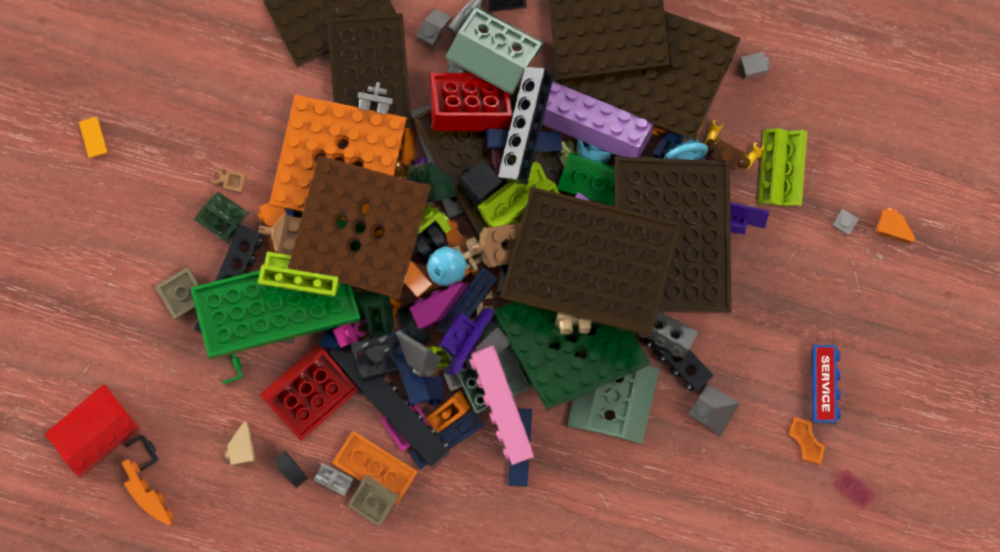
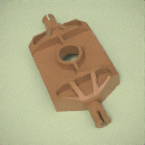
[258,214,301,255]
[468,223,521,267]

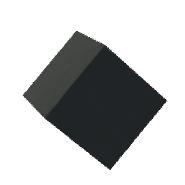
[457,160,502,206]

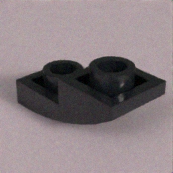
[397,303,431,344]

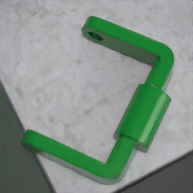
[214,353,243,385]

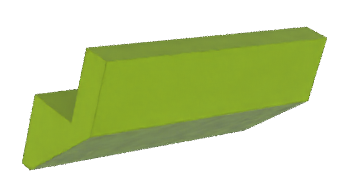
[758,128,808,207]
[477,161,560,243]
[258,252,340,297]

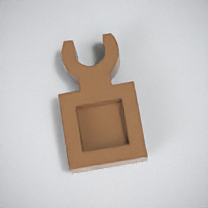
[211,169,247,194]

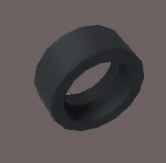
[273,451,308,488]

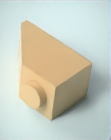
[225,422,256,466]

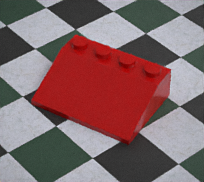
[430,73,512,131]
[260,344,359,441]
[45,384,141,478]

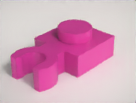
[333,322,365,348]

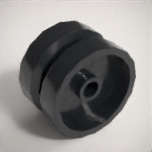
[415,222,449,264]

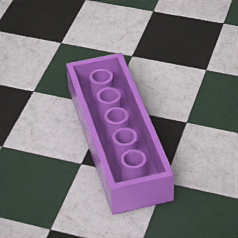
[542,82,653,158]

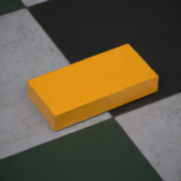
[79,117,108,159]

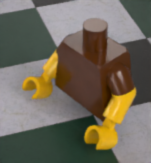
[704,120,764,170]

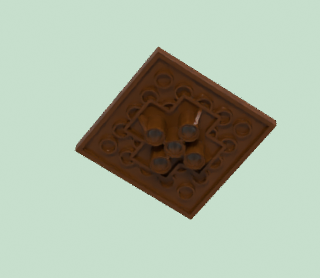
[288,156,431,299]

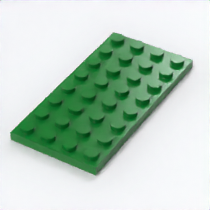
[191,270,360,360]

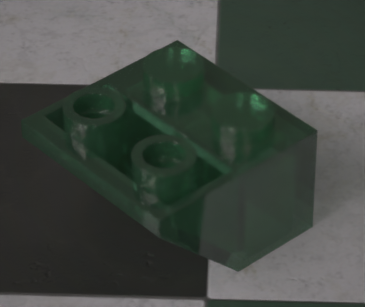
[408,162,455,202]
[194,192,249,244]
[353,291,395,337]

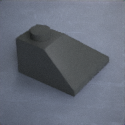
[396,330,442,378]
[687,384,740,436]

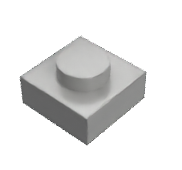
[832,209,859,236]
[443,373,463,392]

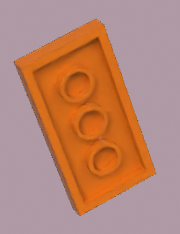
[332,431,418,505]

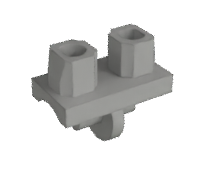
[358,82,393,114]
[314,463,354,496]

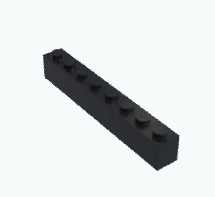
[329,342,450,470]

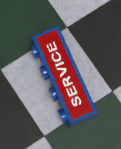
[811,345,841,424]

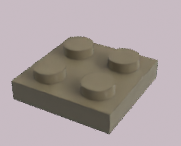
[155,267,199,320]
[347,474,399,527]

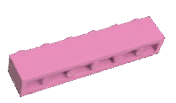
[470,345,534,465]

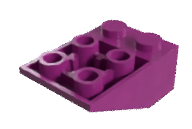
[410,281,470,329]

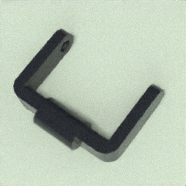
[125,435,159,471]

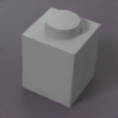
[740,52,770,79]

